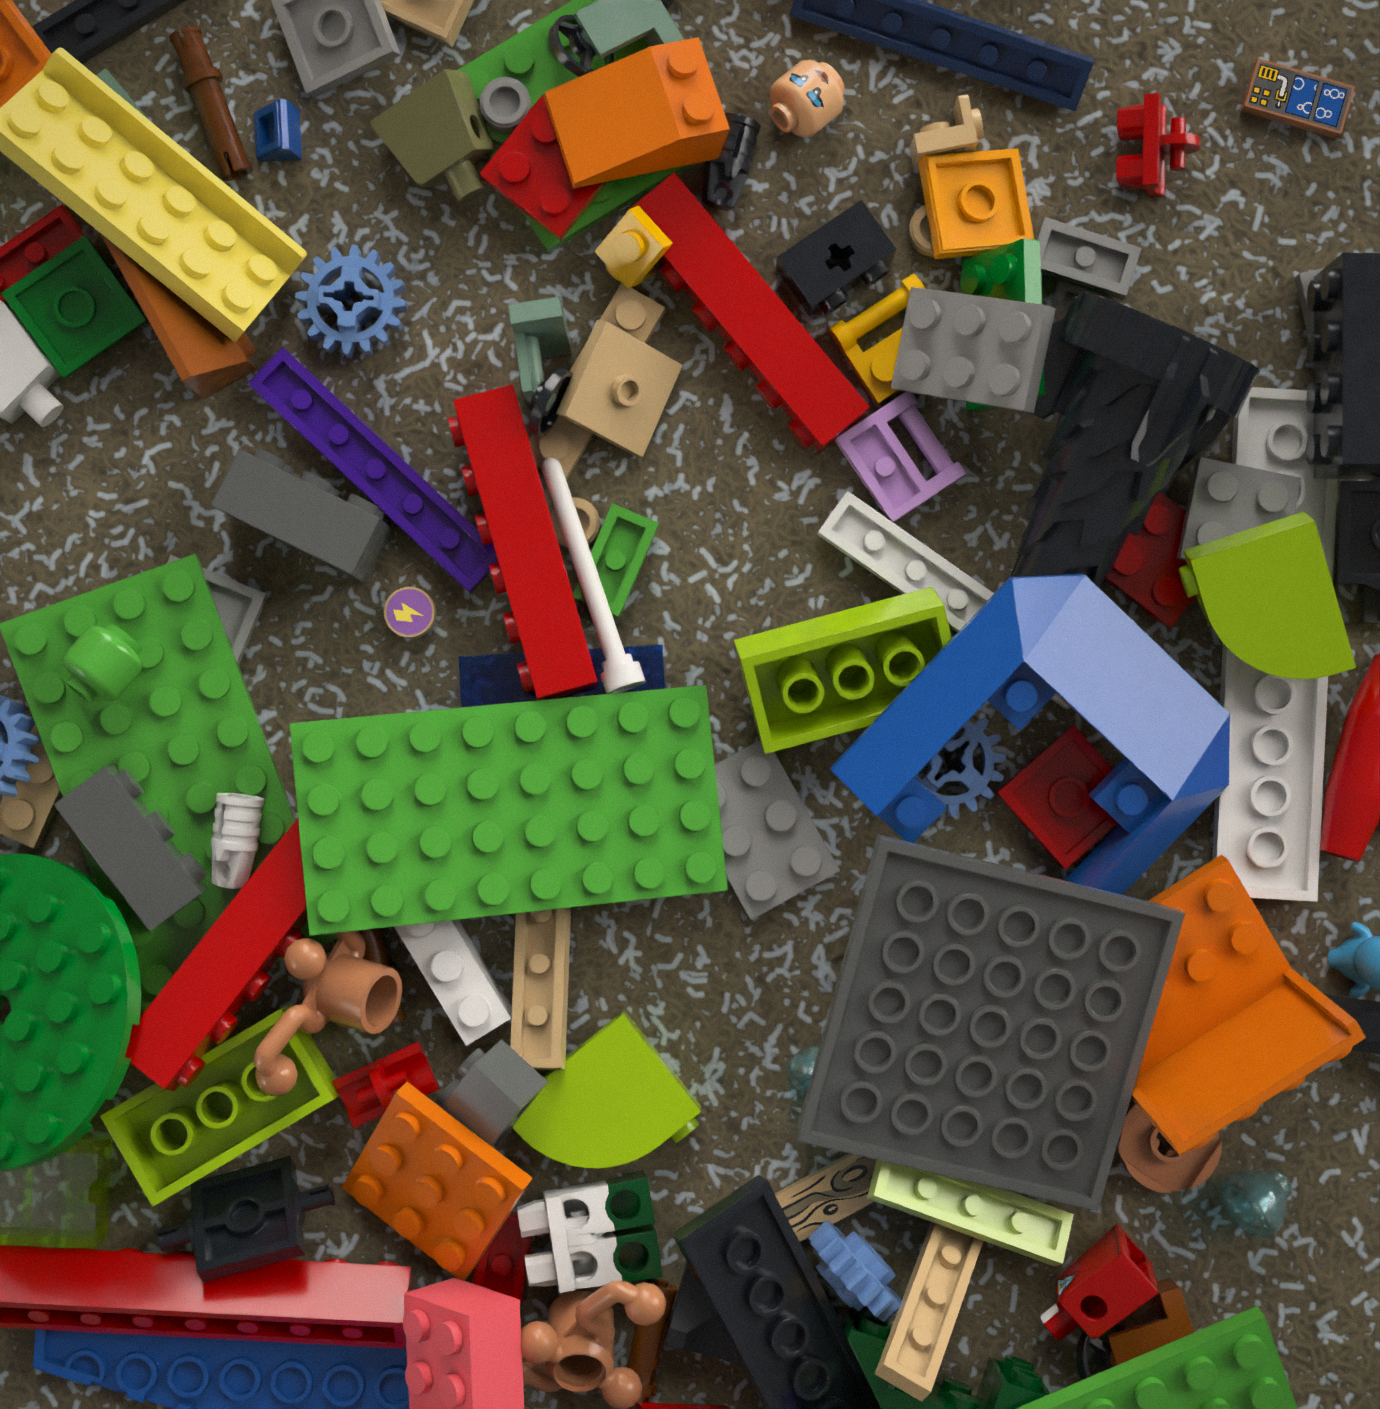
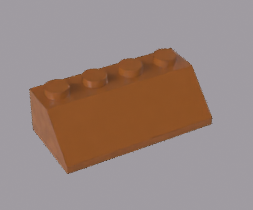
[100,233,257,399]

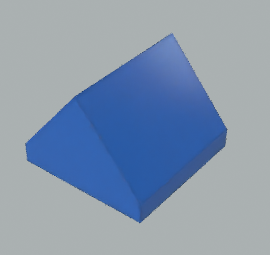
[254,99,302,162]

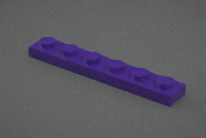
[247,347,498,594]

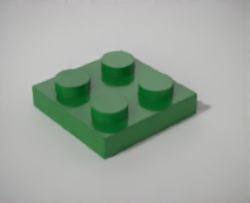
[1,235,149,379]

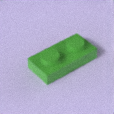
[573,503,659,618]

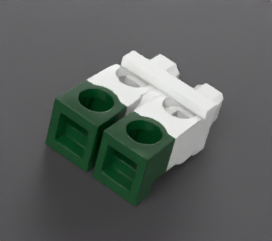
[517,1170,663,1293]

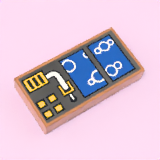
[1240,58,1355,139]

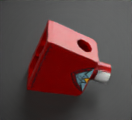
[1040,1223,1159,1341]

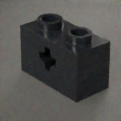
[776,200,897,317]

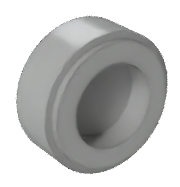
[480,77,532,133]

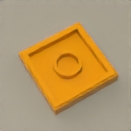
[918,148,1034,259]

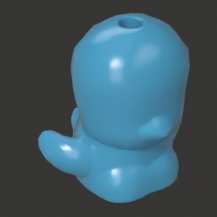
[1327,922,1380,997]

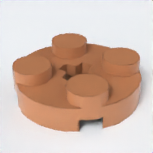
[1116,1100,1222,1193]

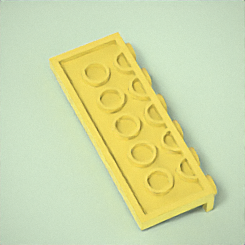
[0,47,307,342]

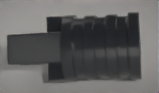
[701,112,761,211]

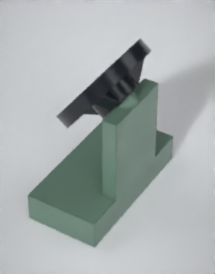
[549,0,685,77]
[508,296,573,437]

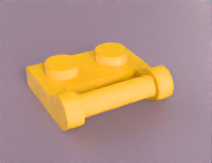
[828,273,926,406]

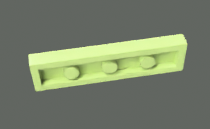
[867,1160,1074,1266]

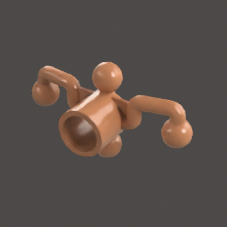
[254,930,402,1096]
[521,1280,666,1409]

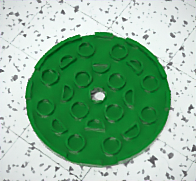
[0,853,141,1172]

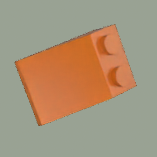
[544,37,730,189]

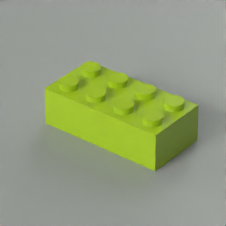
[734,587,952,754]
[100,1003,339,1207]

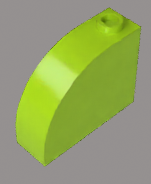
[1179,511,1356,679]
[513,1010,701,1168]

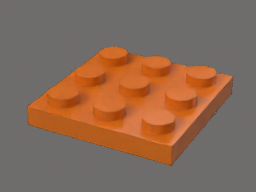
[342,1082,533,1281]

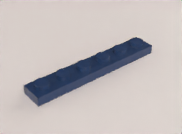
[789,0,1094,111]

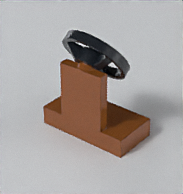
[1076,1277,1194,1380]

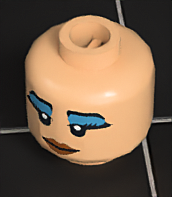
[769,60,845,137]

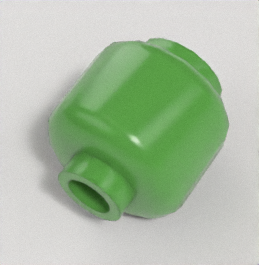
[62,623,143,703]

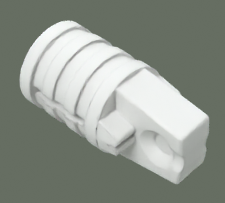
[210,793,264,889]

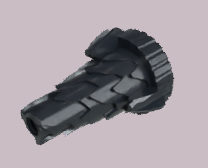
[1011,291,1260,586]

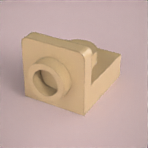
[910,94,983,168]

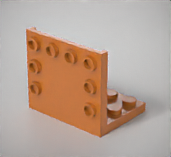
[1131,855,1366,1155]

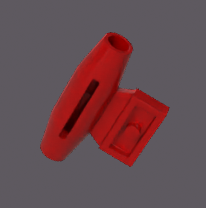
[1319,654,1380,862]

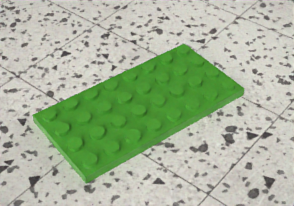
[0,554,338,1011]
[289,685,728,936]

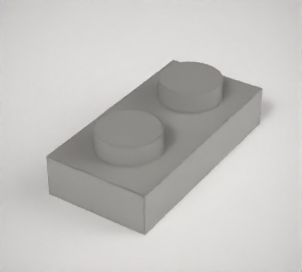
[1036,217,1142,300]

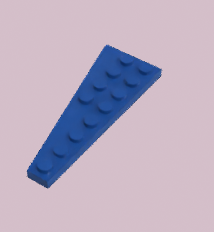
[33,1329,409,1409]

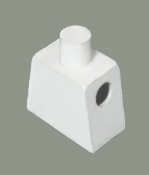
[0,300,64,427]

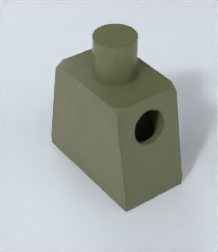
[370,69,494,203]

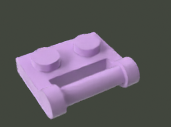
[835,392,967,523]

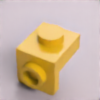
[594,206,673,289]

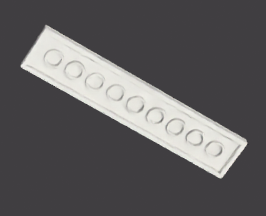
[1212,387,1337,902]

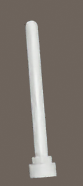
[541,458,646,694]

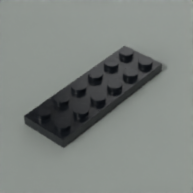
[672,1175,882,1409]

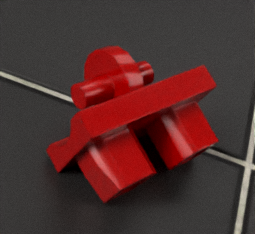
[1116,93,1200,197]
[333,1041,440,1128]

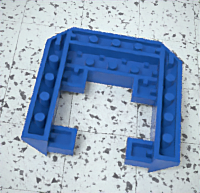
[830,574,1230,895]

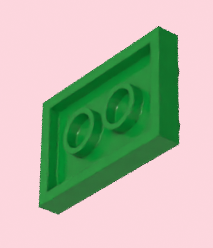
[960,238,1045,412]

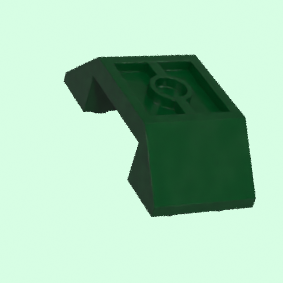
[841,1305,1050,1409]

